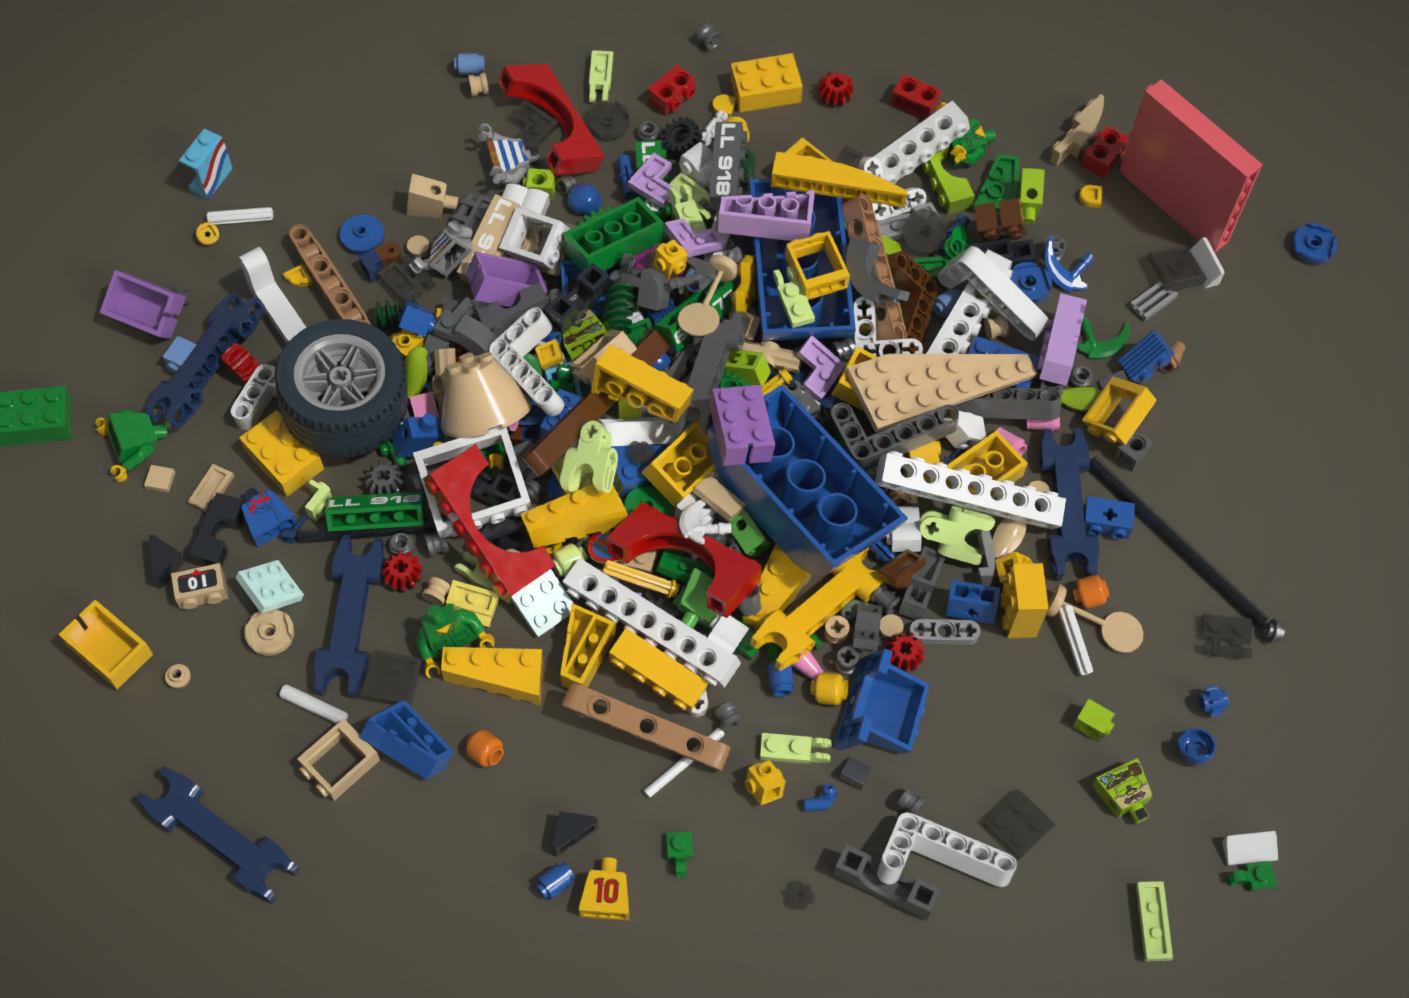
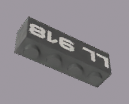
[709,122,747,209]

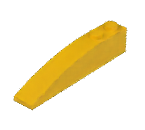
[771,152,908,208]

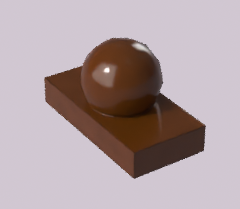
[877,549,926,589]

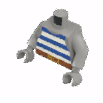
[478,123,540,187]
[409,221,473,277]

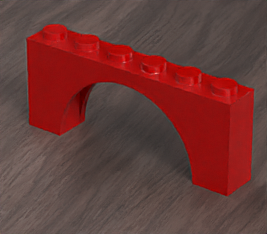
[497,64,605,175]
[423,444,556,600]
[607,502,761,618]

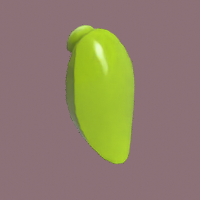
[404,346,428,398]
[1062,387,1102,413]

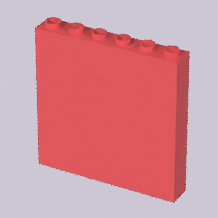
[1119,79,1263,253]

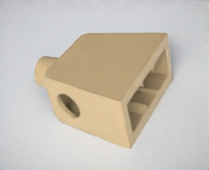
[406,174,458,218]

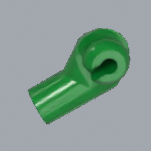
[379,441,408,469]

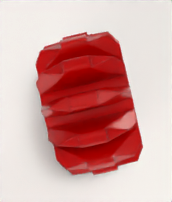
[818,71,854,107]
[221,343,260,383]
[381,550,423,592]
[885,631,926,673]

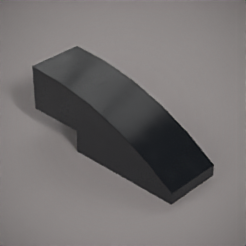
[966,238,1036,270]

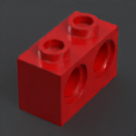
[648,64,696,116]
[890,74,942,120]
[1082,125,1129,179]

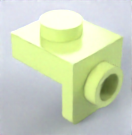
[305,479,332,522]

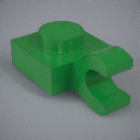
[549,364,574,393]
[666,832,693,878]
[1228,861,1277,891]

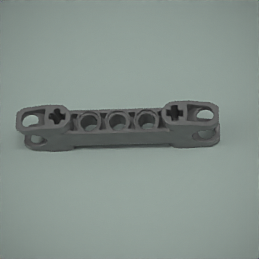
[668,311,746,436]

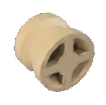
[468,73,489,97]
[984,315,1009,340]
[421,577,451,606]
[824,616,849,645]

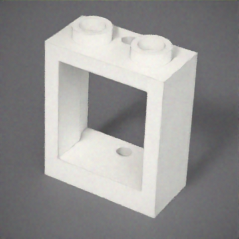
[499,207,570,269]

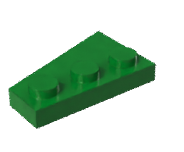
[972,154,1019,213]

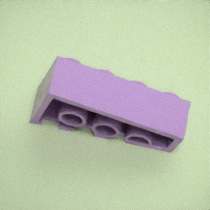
[718,190,815,241]
[1037,293,1087,386]

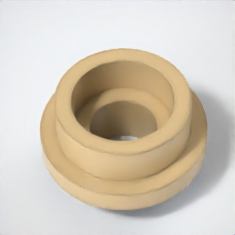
[165,664,191,688]

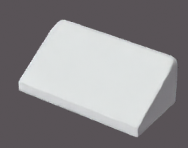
[1187,237,1225,288]
[1222,831,1278,866]

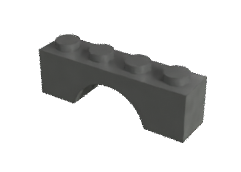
[833,844,941,920]

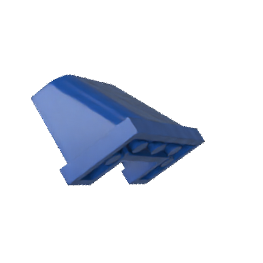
[833,648,930,754]

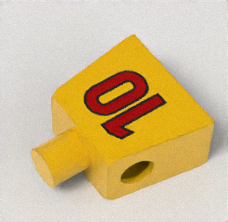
[579,857,629,921]

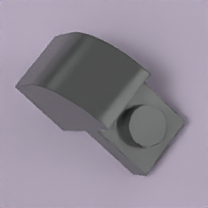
[620,267,670,311]
[852,603,882,652]

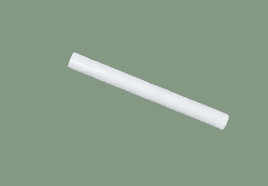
[643,727,725,798]

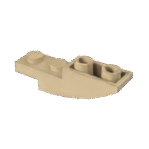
[1050,94,1104,166]

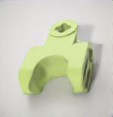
[560,420,618,493]
[920,506,995,565]

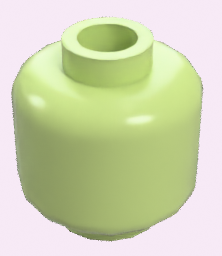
[553,543,588,578]

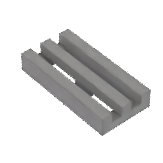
[1129,279,1178,321]

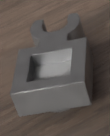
[784,380,821,416]

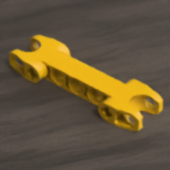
[750,548,885,671]

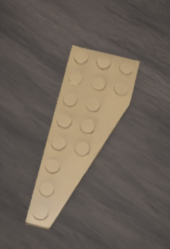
[845,354,1038,432]

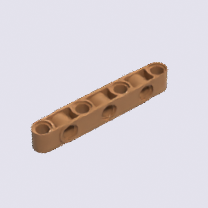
[842,194,907,349]
[289,224,371,325]
[562,682,731,771]

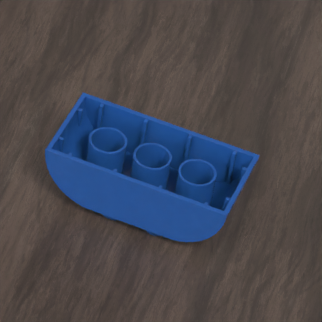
[749,178,856,342]
[708,385,908,576]

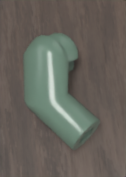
[840,600,872,620]

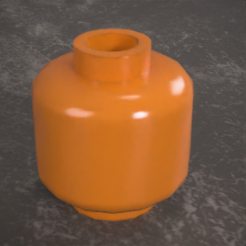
[1072,575,1110,609]
[466,730,504,767]

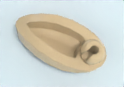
[992,518,1027,560]

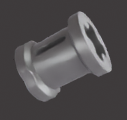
[870,584,902,615]
[835,646,859,676]

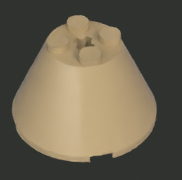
[440,352,532,438]

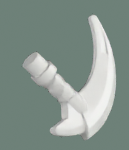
[679,499,731,544]

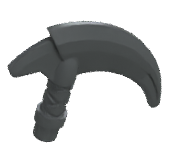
[668,257,715,291]

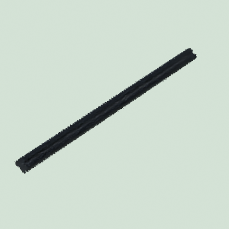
[1089,456,1269,627]
[297,515,522,543]

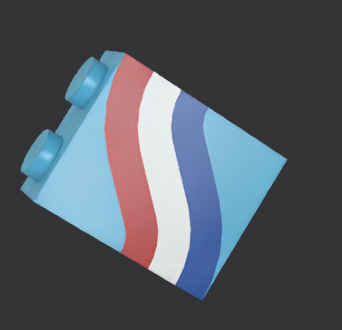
[179,129,233,200]

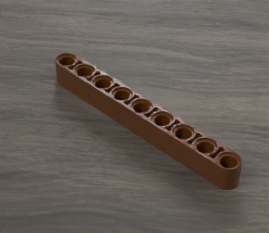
[522,329,670,477]

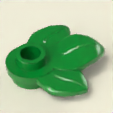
[943,226,975,259]

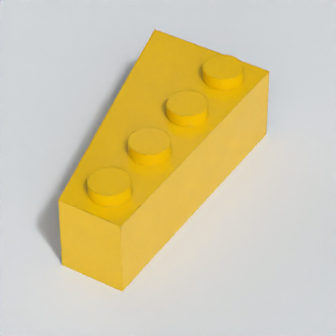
[609,628,709,712]

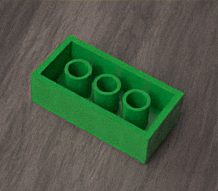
[563,197,664,272]
[0,386,73,447]

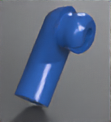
[804,784,837,811]

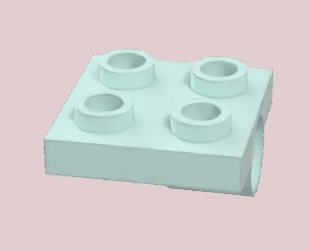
[236,560,304,614]
[510,569,574,637]

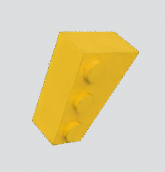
[560,603,616,688]

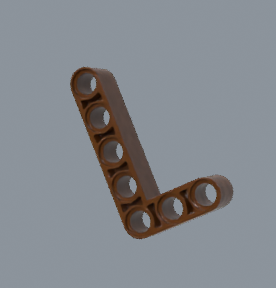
[885,251,938,355]

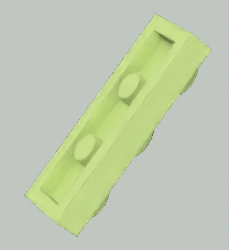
[1136,882,1173,961]

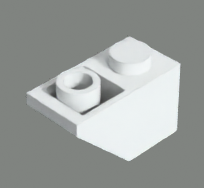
[944,411,986,450]

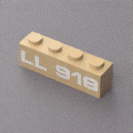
[457,194,521,283]

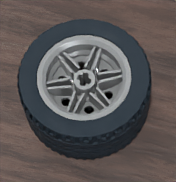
[274,319,408,457]

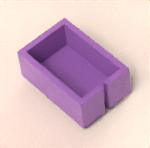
[466,251,547,307]
[99,270,186,339]
[710,385,775,466]

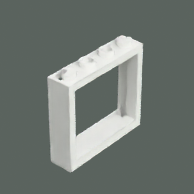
[413,425,532,538]

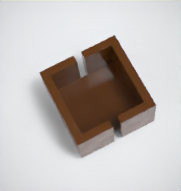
[974,198,1027,242]

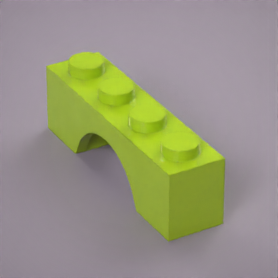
[922,129,975,215]

